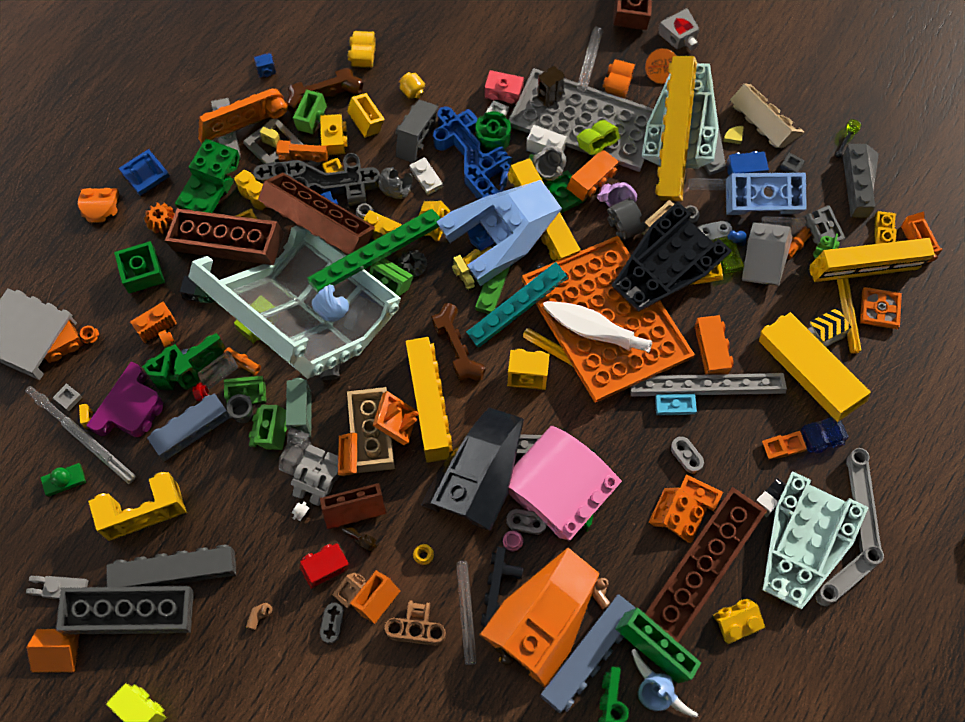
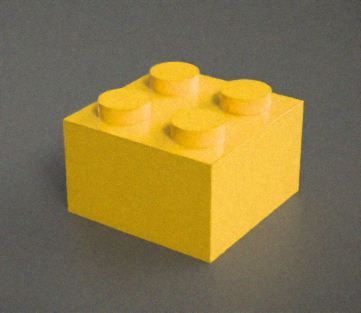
[507,349,550,390]

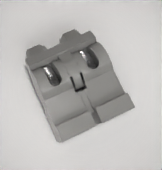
[291,444,340,506]

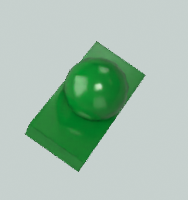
[40,463,86,497]

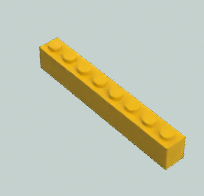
[656,56,697,201]

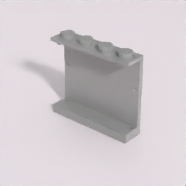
[0,288,77,380]

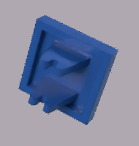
[119,149,170,196]

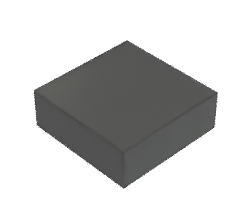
[780,153,805,173]

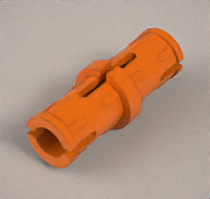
[787,226,812,259]
[223,347,261,376]

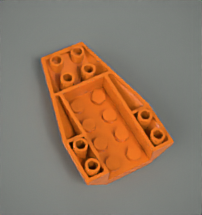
[480,548,600,688]

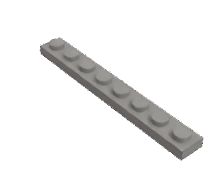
[630,373,787,396]

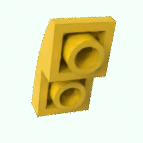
[875,211,897,244]

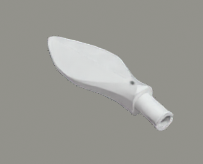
[543,301,652,353]

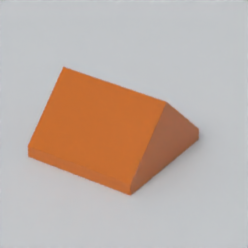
[27,629,79,672]

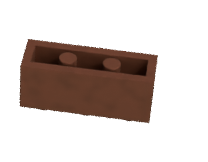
[320,483,387,529]

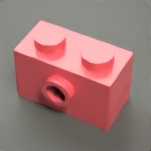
[485,71,524,104]

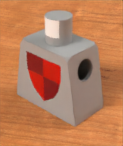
[658,8,699,50]

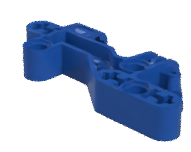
[433,107,512,200]

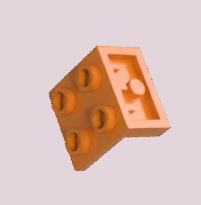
[648,488,707,543]

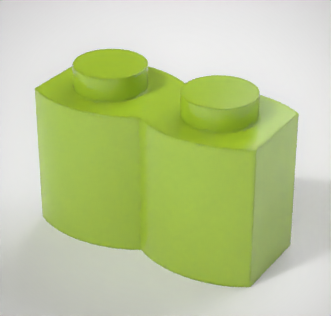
[577,120,620,155]

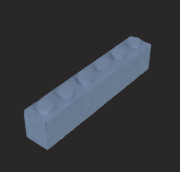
[540,594,635,713]

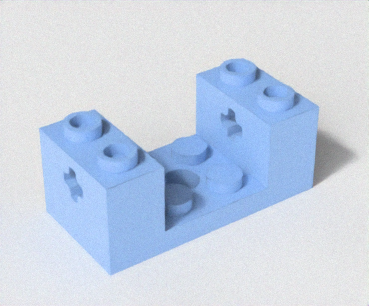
[726,173,807,215]

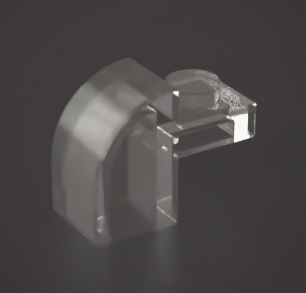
[279,428,311,475]

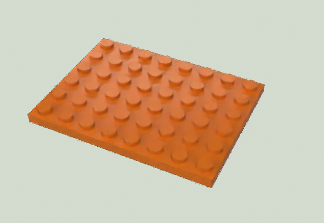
[521,236,695,403]

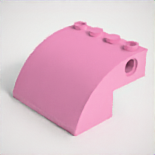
[508,426,622,541]

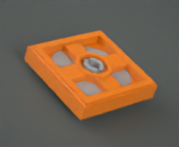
[860,287,902,329]

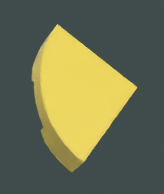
[723,126,744,144]

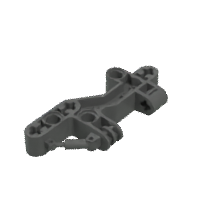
[253,153,380,207]

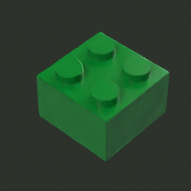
[114,241,165,294]

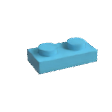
[655,394,697,415]

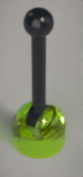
[835,119,862,158]

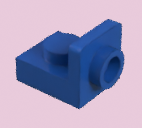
[254,53,276,77]
[467,223,495,251]

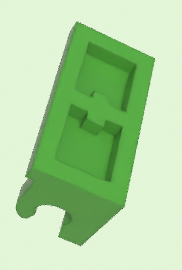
[224,376,266,404]

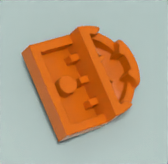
[78,188,119,223]

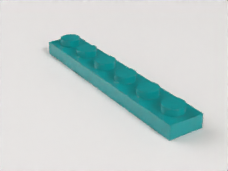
[467,262,568,348]

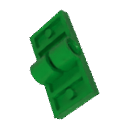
[598,667,629,722]

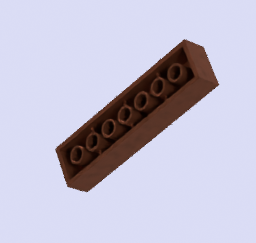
[645,487,767,642]

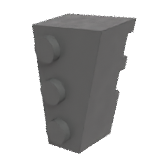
[395,99,438,163]

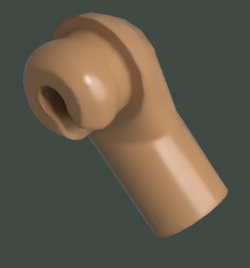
[592,577,611,610]
[246,603,272,630]

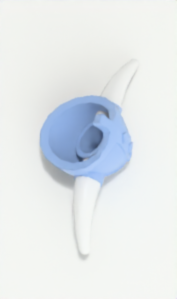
[632,649,698,717]

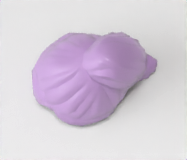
[597,182,637,207]

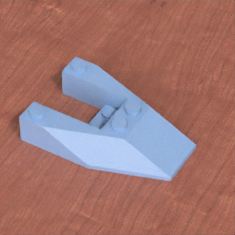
[437,180,562,286]

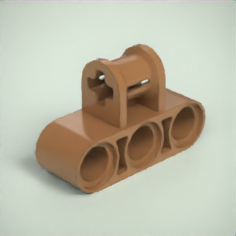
[385,600,446,646]

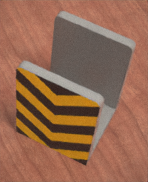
[808,307,852,347]

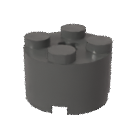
[607,198,646,241]

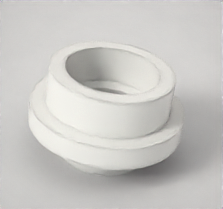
[291,502,309,521]

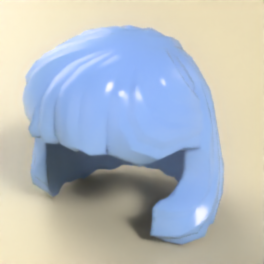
[312,284,349,322]

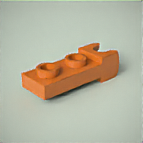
[276,140,328,162]

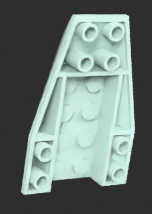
[642,63,719,169]
[763,471,869,609]

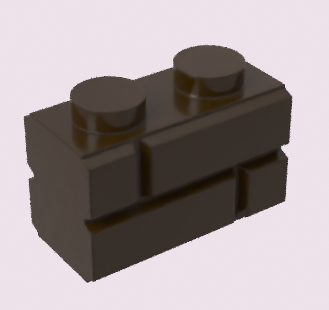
[537,66,565,108]

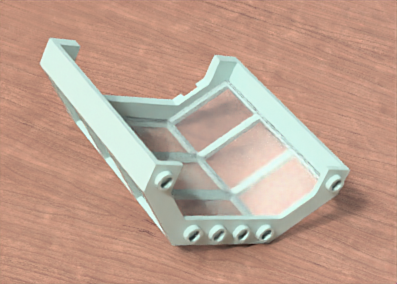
[189,226,401,379]

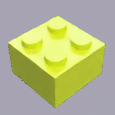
[107,683,167,722]

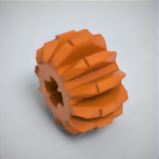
[144,203,175,234]

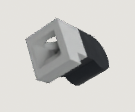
[755,478,786,517]

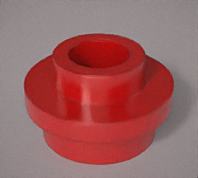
[193,383,210,401]

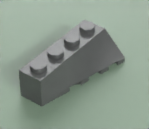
[843,144,879,217]

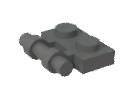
[804,205,845,245]

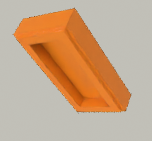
[338,433,357,476]

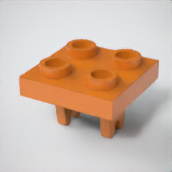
[373,391,419,445]

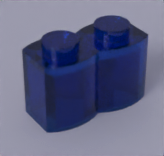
[800,417,849,453]

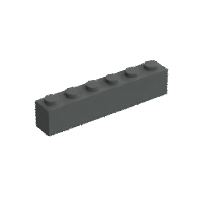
[107,545,236,587]

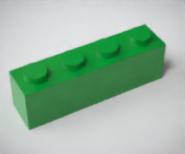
[615,607,701,684]

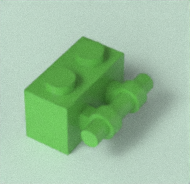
[248,405,287,450]

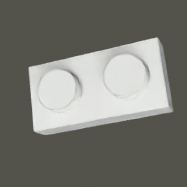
[409,157,443,195]

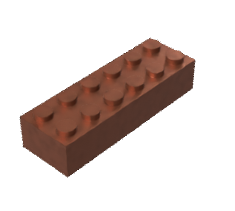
[258,173,375,255]
[165,209,284,265]

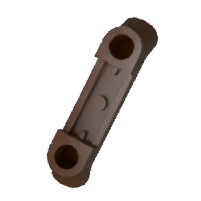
[286,68,363,114]
[431,303,486,382]

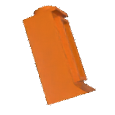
[901,211,942,263]

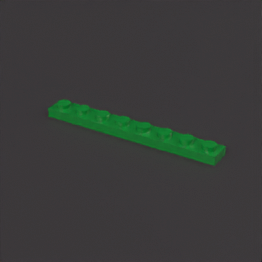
[307,209,441,294]

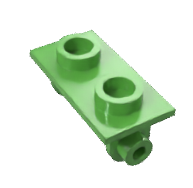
[813,233,840,259]

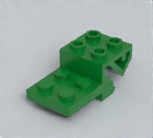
[175,138,240,213]
[142,333,226,390]

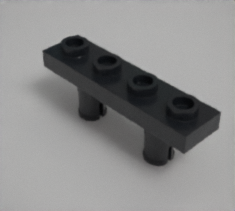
[481,547,523,628]

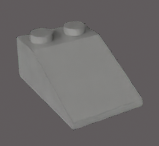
[742,223,792,286]

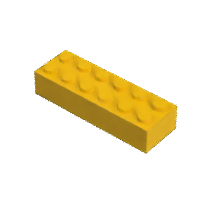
[406,337,453,463]

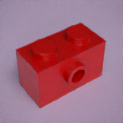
[300,543,349,589]

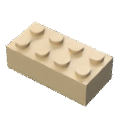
[347,387,395,474]

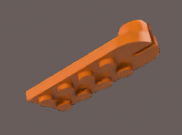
[198,89,288,144]

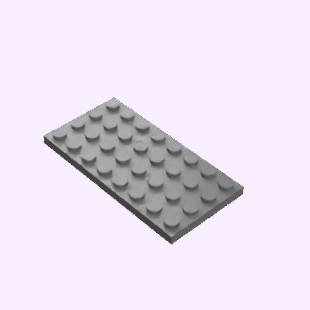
[509,68,654,172]

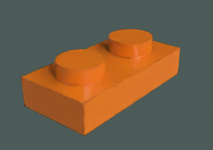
[680,475,723,511]

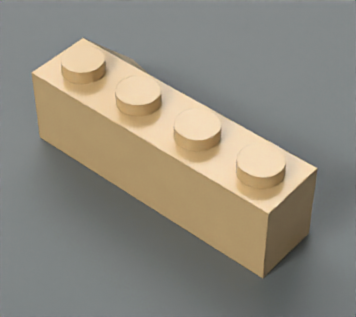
[730,84,804,148]

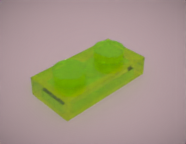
[714,236,744,274]

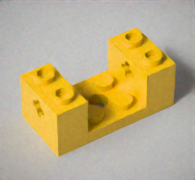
[89,472,187,541]

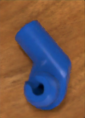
[728,230,747,246]

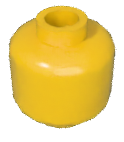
[399,72,425,99]

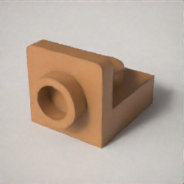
[332,573,366,608]

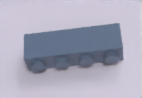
[147,393,230,461]

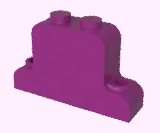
[86,361,163,437]

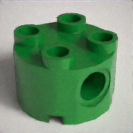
[475,111,511,152]

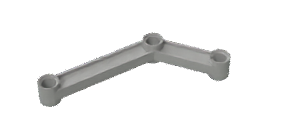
[815,448,884,606]

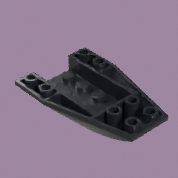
[612,202,732,312]
[421,408,524,531]

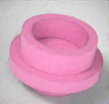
[503,531,523,551]

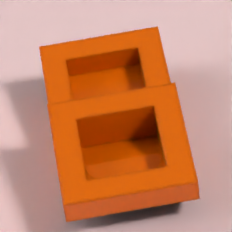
[762,431,807,460]

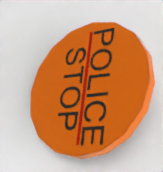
[645,48,676,84]

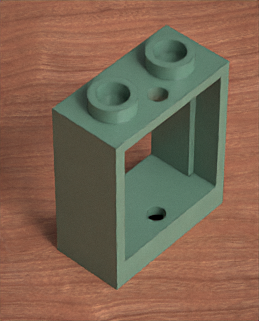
[286,378,312,438]

